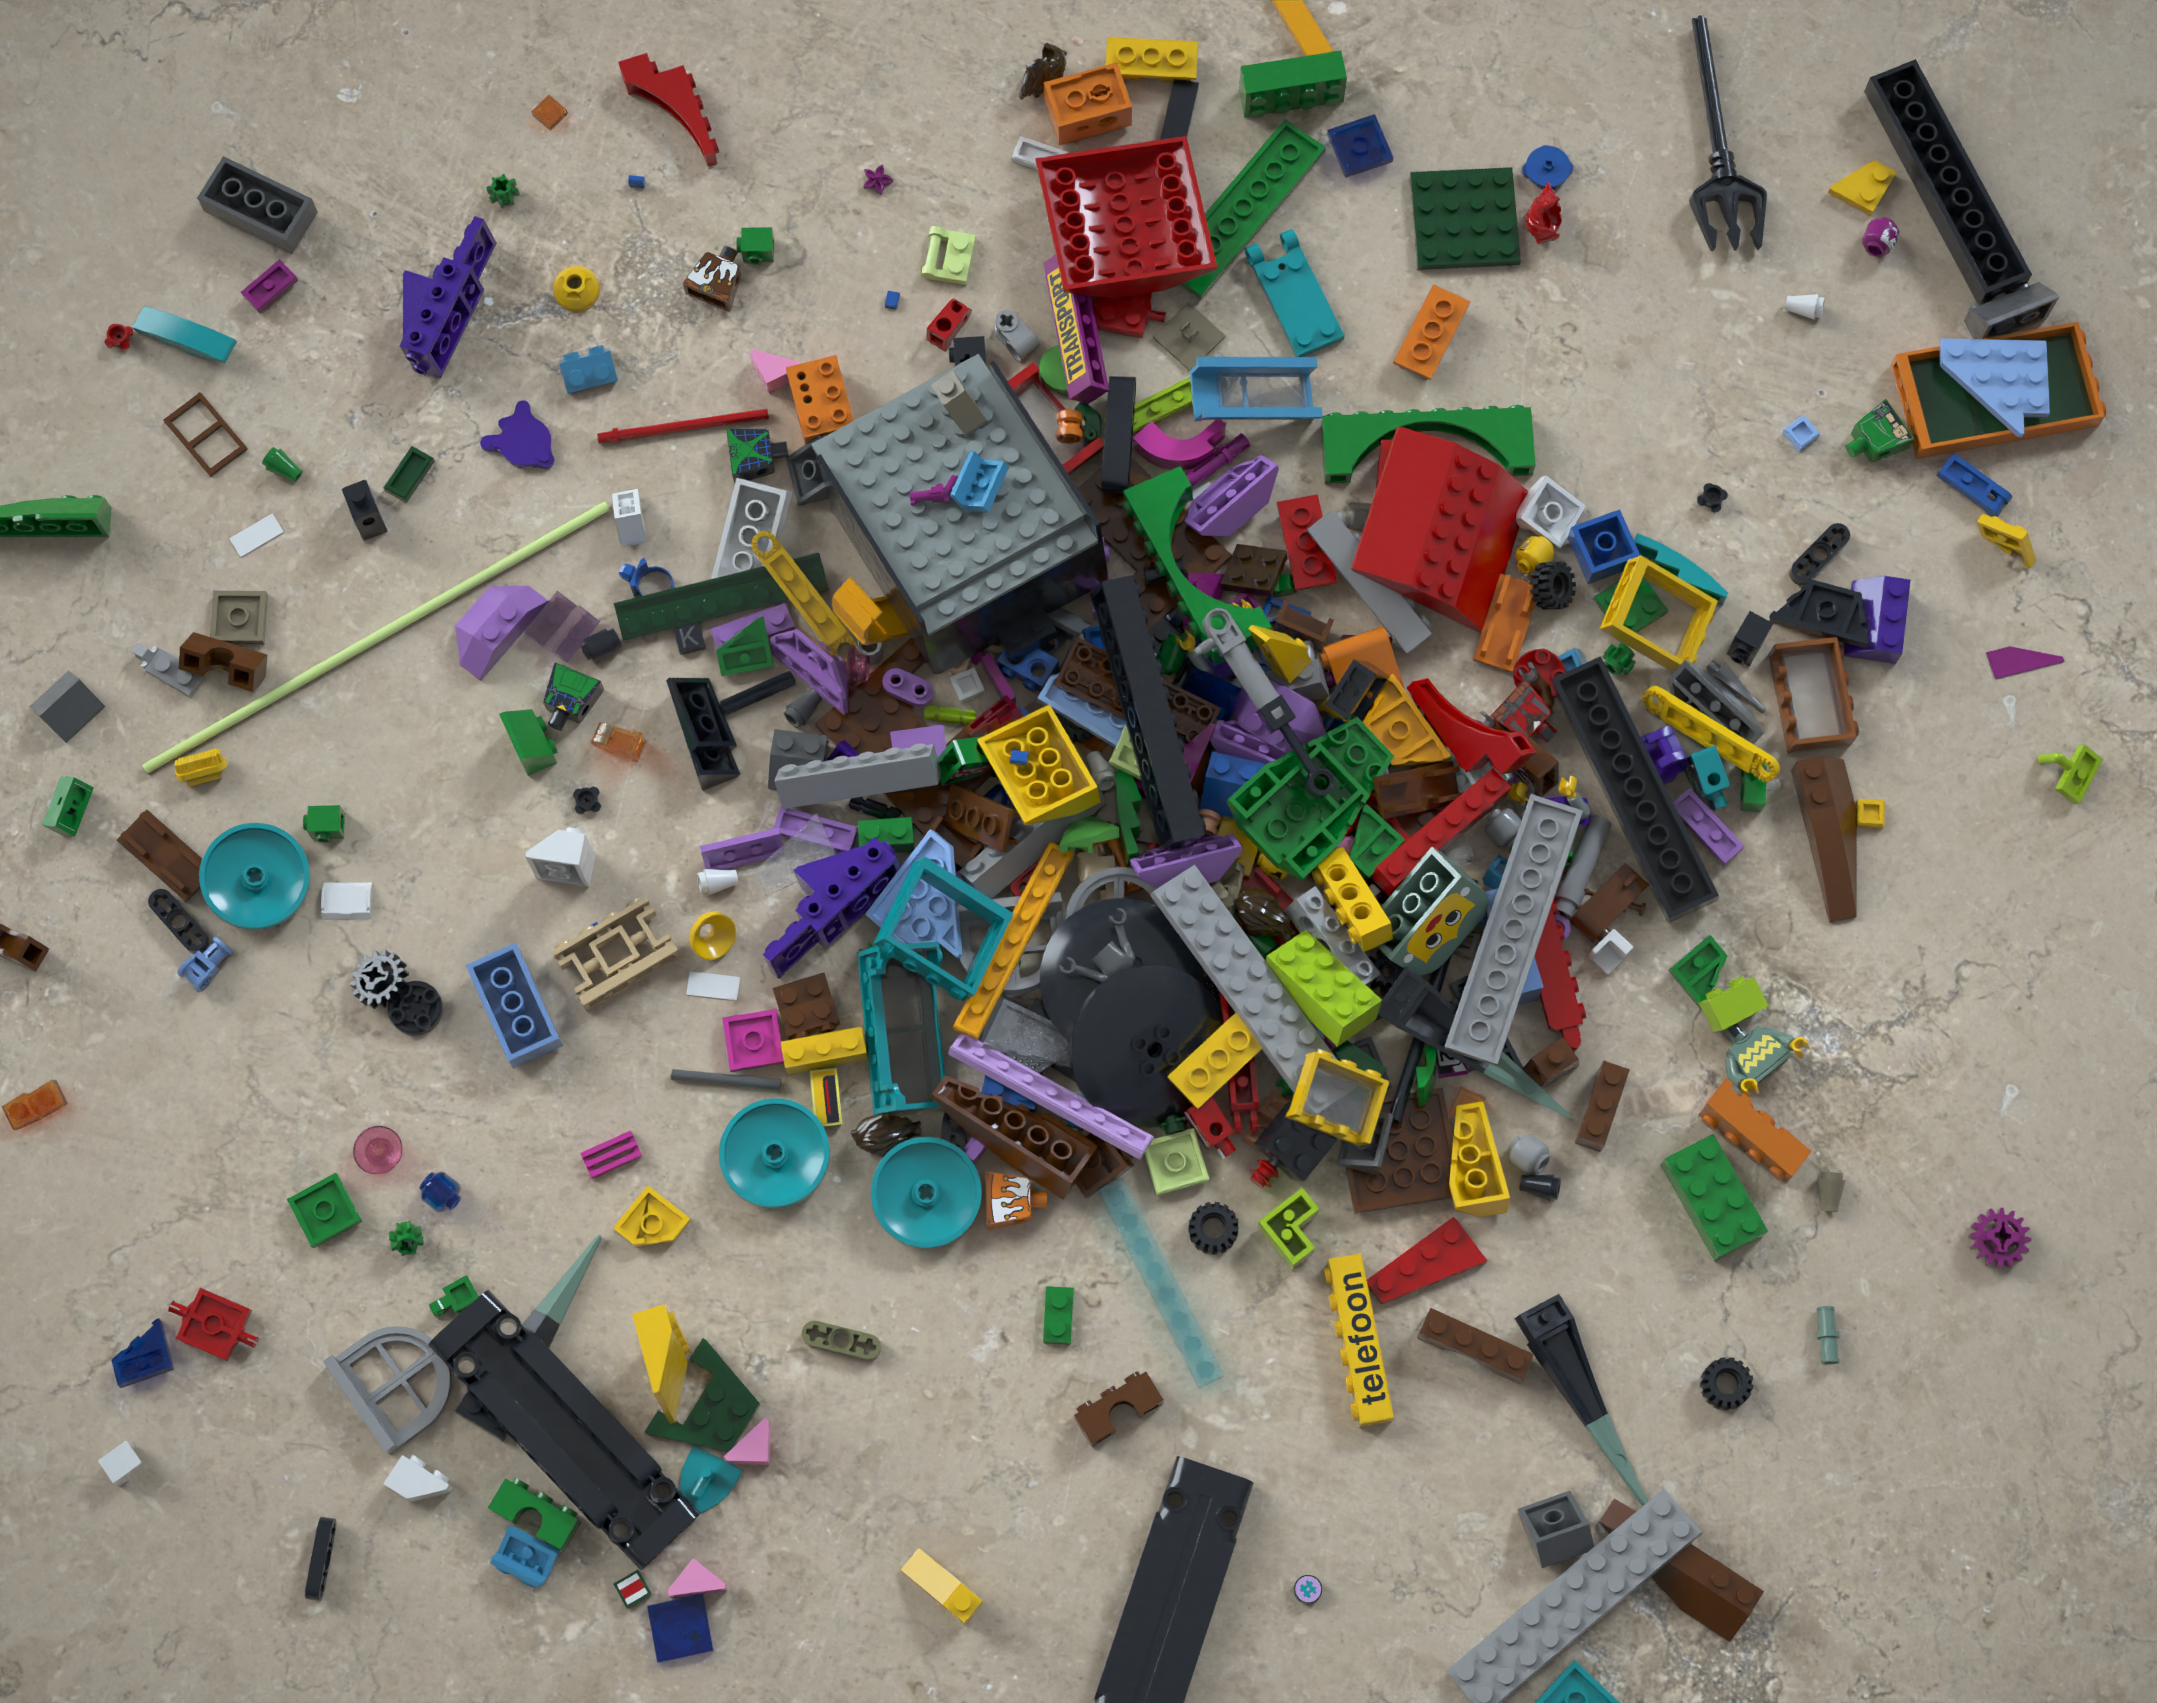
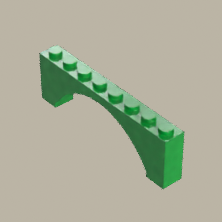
[1321,405,1536,484]
[1122,466,1272,666]

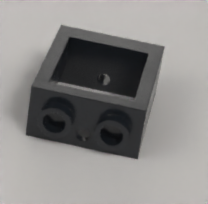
[1325,659,1390,721]

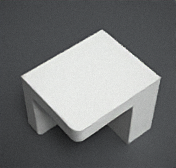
[1588,929,1633,975]
[98,1441,142,1487]

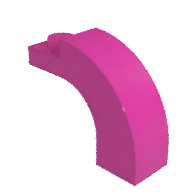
[1132,420,1226,470]

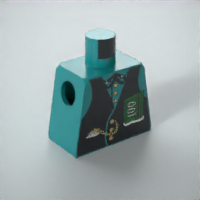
[1684,745,1730,811]

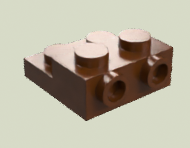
[772,972,841,1040]
[1075,1130,1134,1198]

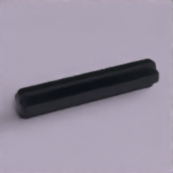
[720,671,796,715]

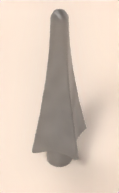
[1706,660,1766,713]

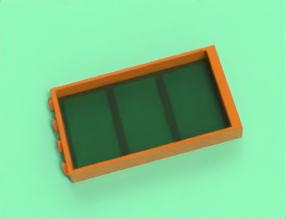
[1891,322,2106,459]

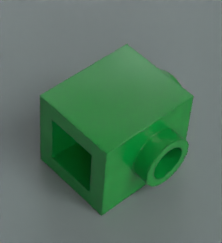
[736,227,774,265]
[303,805,345,843]

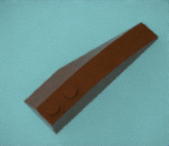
[1791,756,1857,923]
[930,1076,1098,1200]
[1599,1498,1764,1642]

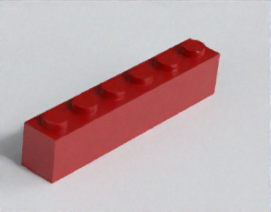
[1371,768,1511,897]

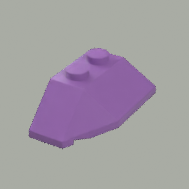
[1185,455,1279,536]
[455,585,549,681]
[770,629,849,715]
[1230,677,1328,753]
[1210,720,1287,765]
[1130,834,1242,888]

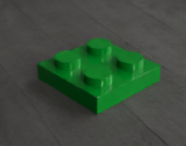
[1593,578,1668,633]
[287,1173,363,1249]

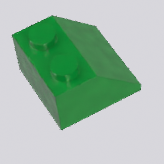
[499,709,558,776]

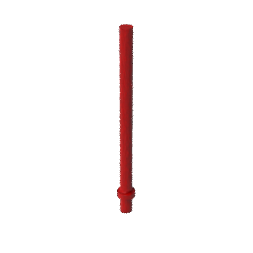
[597,409,769,444]

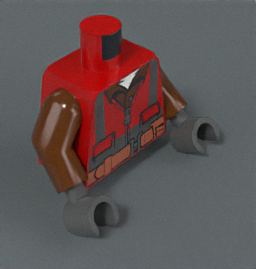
[1480,662,1558,743]

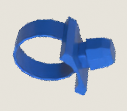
[619,557,675,596]

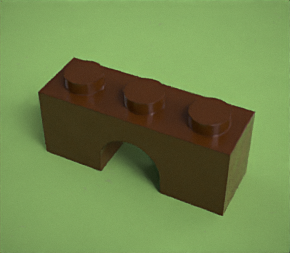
[178,632,268,692]
[1575,1060,1630,1152]
[1074,1371,1164,1447]

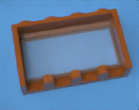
[1768,637,1859,754]

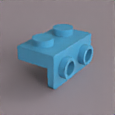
[559,345,618,393]
[950,451,1009,513]
[490,1525,561,1588]

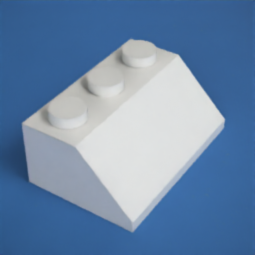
[525,828,595,887]

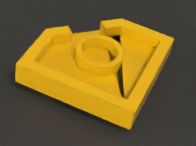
[613,1185,691,1247]

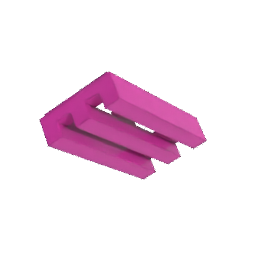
[580,1130,643,1179]

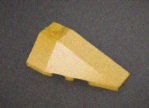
[1449,1101,1510,1218]

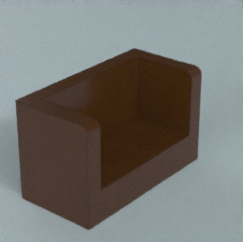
[1272,599,1334,652]
[921,815,984,871]

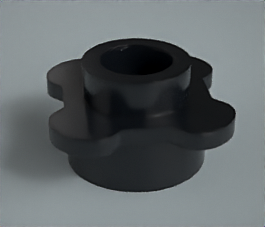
[1697,483,1728,513]
[573,787,601,814]

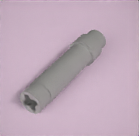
[1554,815,1612,920]

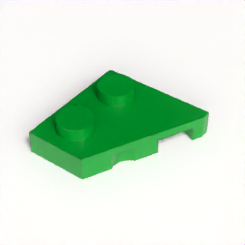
[716,615,774,676]
[1349,804,1405,880]
[1668,935,1728,1010]

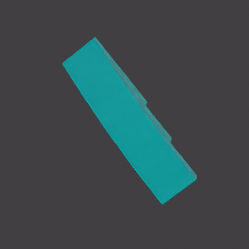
[132,306,237,363]
[1634,533,1728,606]

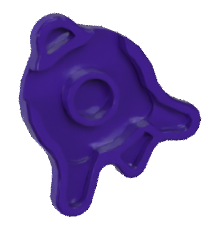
[480,400,555,469]

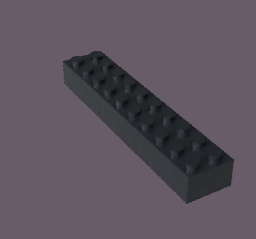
[1864,59,2032,304]
[1090,575,1206,852]
[1551,656,1719,923]

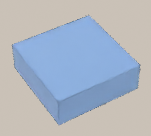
[1782,415,1820,452]

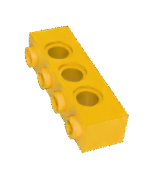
[1312,846,1393,952]

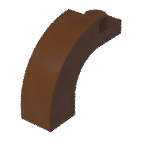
[0,923,50,972]

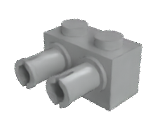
[1267,641,1329,701]

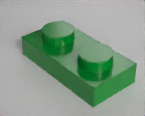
[1043,1286,1074,1345]

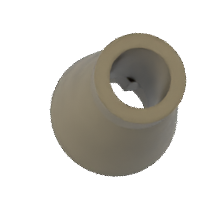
[1818,1172,1846,1212]

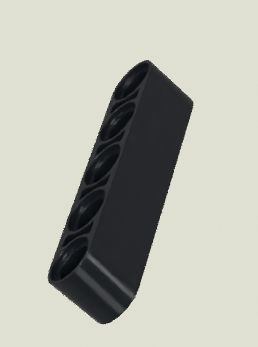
[1101,376,1136,493]

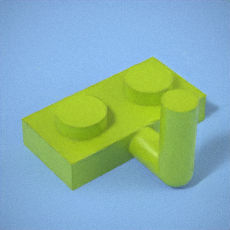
[2037,744,2103,804]

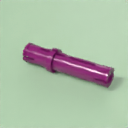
[1185,433,1251,489]

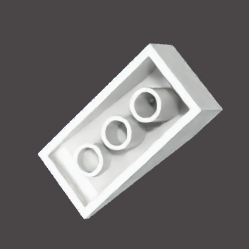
[711,478,792,579]

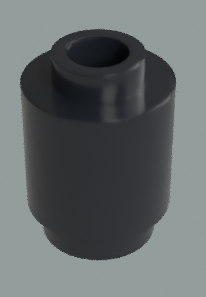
[581,628,622,663]

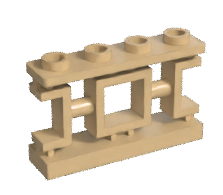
[552,897,681,1012]

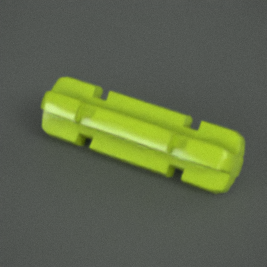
[924,704,976,725]

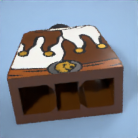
[683,246,741,312]
[1516,738,1559,797]

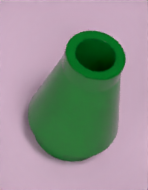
[262,447,303,483]

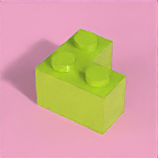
[1257,1188,1319,1270]

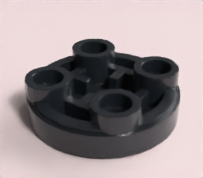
[388,981,443,1036]

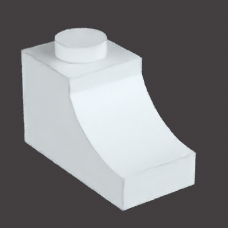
[612,489,647,546]

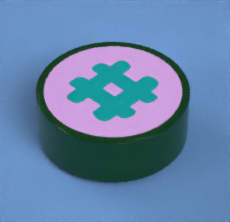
[1294,1575,1322,1604]

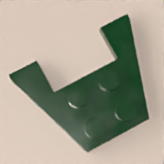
[645,1338,760,1452]

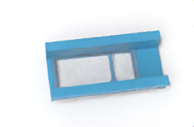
[1190,357,1323,421]

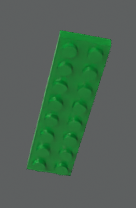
[1180,119,1326,299]

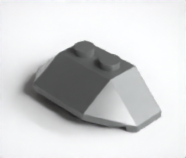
[1668,660,1765,745]

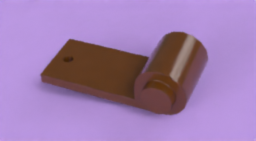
[1569,863,1649,943]

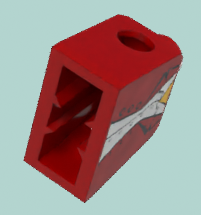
[1183,1096,1236,1159]

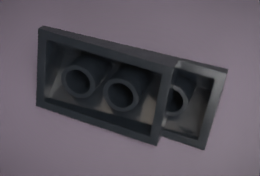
[666,678,741,791]

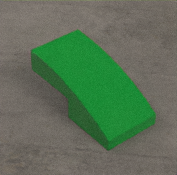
[1416,1046,1436,1106]

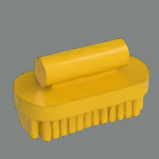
[174,748,228,787]

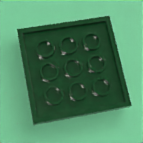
[1410,167,1521,270]

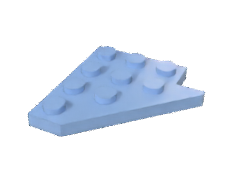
[1939,338,2050,438]
[1036,653,1156,748]
[865,829,963,958]

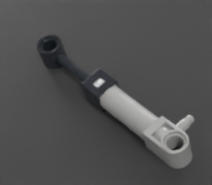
[1193,608,1336,798]

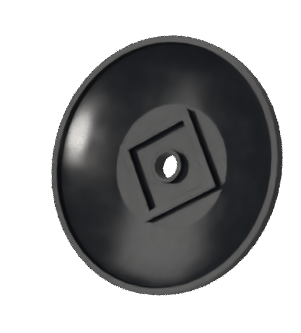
[1040,898,1204,1056]
[1069,964,1224,1128]

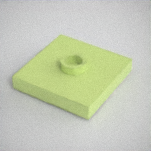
[1144,1128,1210,1197]

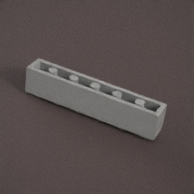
[1307,510,1432,655]
[775,743,941,809]
[958,780,1107,899]

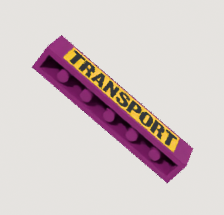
[1043,254,1109,404]

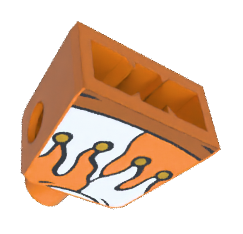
[986,1172,1047,1229]

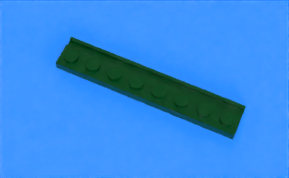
[613,552,829,641]

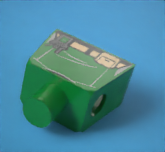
[1845,399,1914,462]

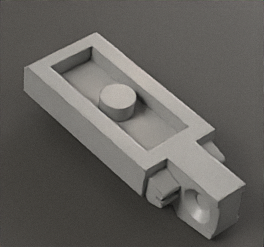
[132,644,206,698]

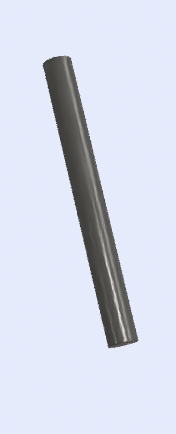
[671,1069,781,1090]

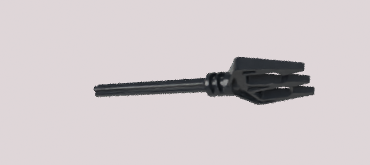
[1689,15,1767,252]

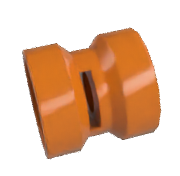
[1056,409,1083,444]

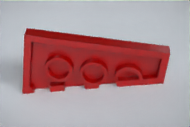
[1367,1217,1488,1305]

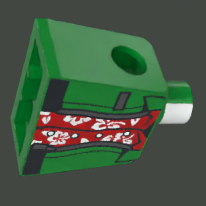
[937,737,991,786]

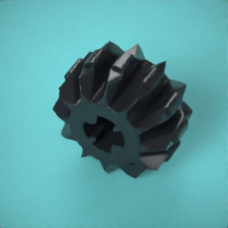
[1368,950,1404,996]

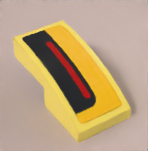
[810,1067,843,1126]

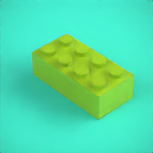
[1265,930,1382,1047]

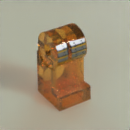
[591,722,646,762]

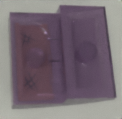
[524,590,600,663]

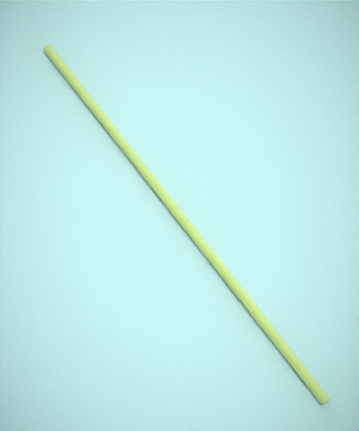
[142,502,610,774]

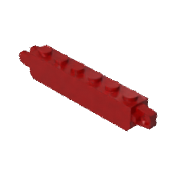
[1534,899,1586,1050]
[1219,991,1259,1135]

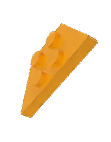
[1363,674,1451,768]

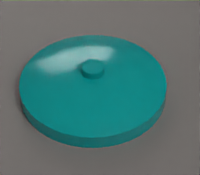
[199,823,310,930]
[719,1098,830,1209]
[871,1137,982,1249]

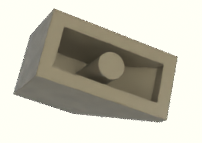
[931,370,988,437]

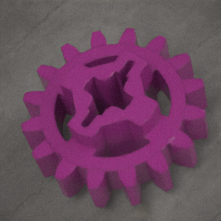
[1968,1207,2032,1269]

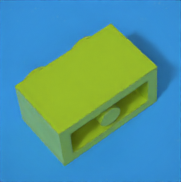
[1699,975,1769,1032]

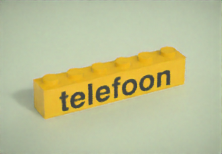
[1323,1253,1394,1427]

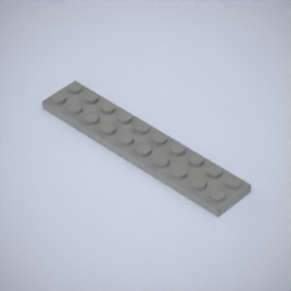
[1444,794,1583,1066]
[1150,865,1357,1114]
[1446,1489,1702,1703]

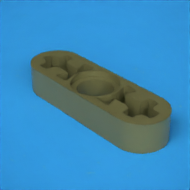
[802,1321,881,1361]

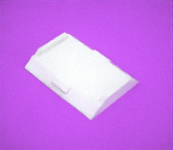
[321,882,372,920]

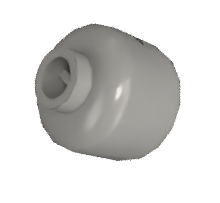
[1485,808,1522,848]
[1508,1134,1550,1175]

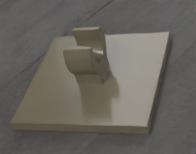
[1153,303,1226,371]

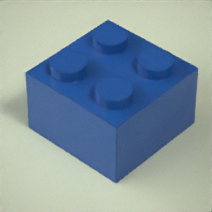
[1567,509,1641,584]

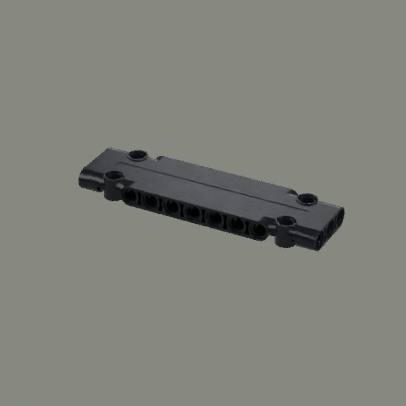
[428,1289,701,1571]
[1094,1456,1254,1703]

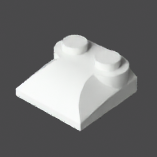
[1516,475,1586,549]

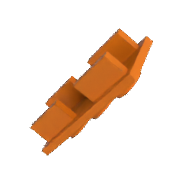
[1393,284,1471,380]
[1473,574,1536,673]

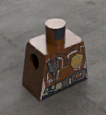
[1523,1038,1580,1089]

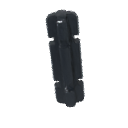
[849,797,901,819]

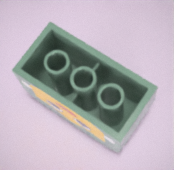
[1378,847,1488,975]

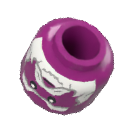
[1862,217,1900,257]

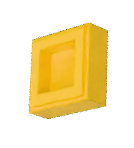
[1856,799,1885,829]

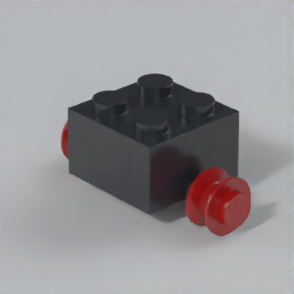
[1249,1102,1338,1188]

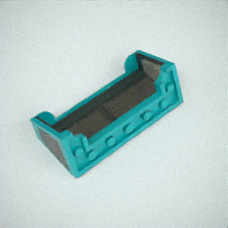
[857,942,945,1115]

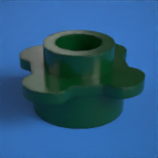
[1159,1115,1188,1136]

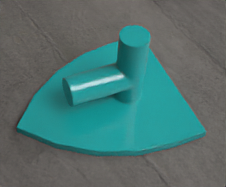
[680,1445,743,1513]

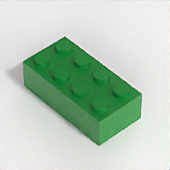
[1239,50,1347,118]
[1661,1134,1768,1262]

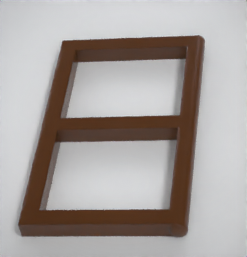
[163,392,248,477]

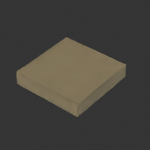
[210,591,268,644]

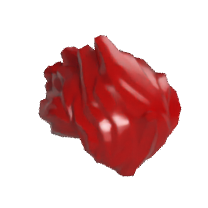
[1525,182,1562,244]

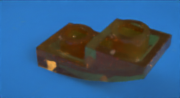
[2,1079,68,1130]

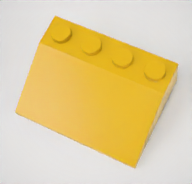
[977,704,1101,825]
[632,1304,690,1424]

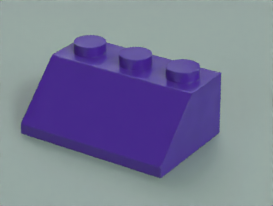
[1844,576,1911,664]

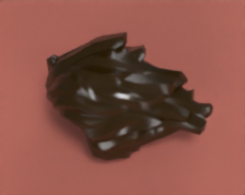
[1019,43,1067,100]
[1236,887,1296,941]
[851,1113,922,1157]

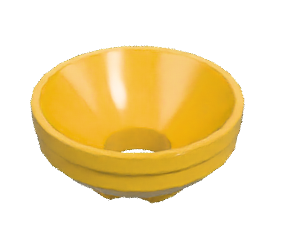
[553,266,600,312]
[689,911,736,960]

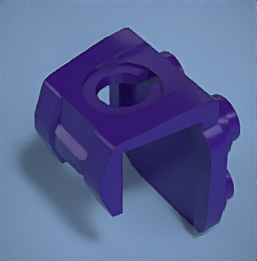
[1641,725,1688,785]

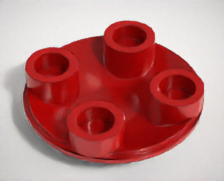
[1513,648,1566,698]

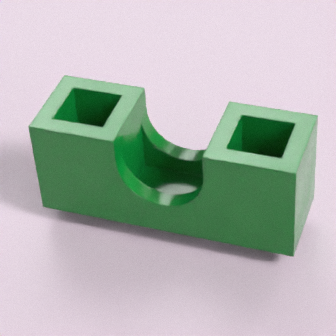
[488,1477,581,1552]

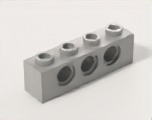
[1284,886,1380,986]

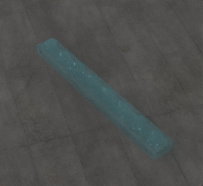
[1098,1178,1224,1388]

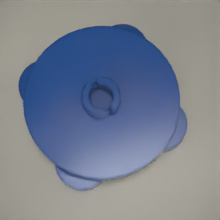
[1522,145,1573,192]

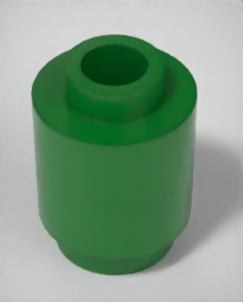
[1156,634,1188,675]

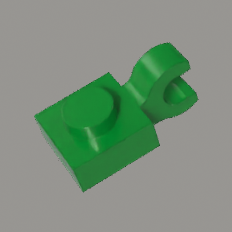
[429,1275,479,1318]

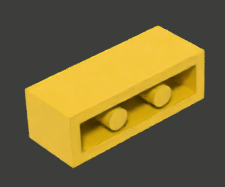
[781,1026,868,1075]

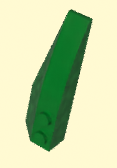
[0,495,111,537]

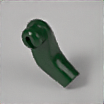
[1075,402,1101,445]

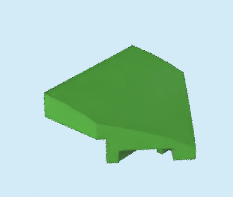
[1059,815,1119,853]

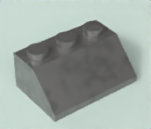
[1963,282,2059,339]

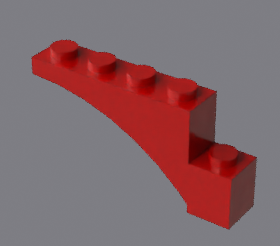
[618,53,720,167]
[1407,678,1536,775]

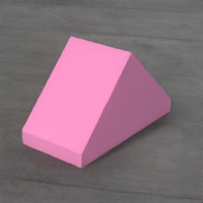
[750,349,801,393]
[724,1418,771,1465]
[668,1558,728,1598]

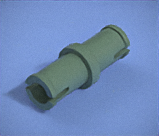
[1817,1306,1840,1365]

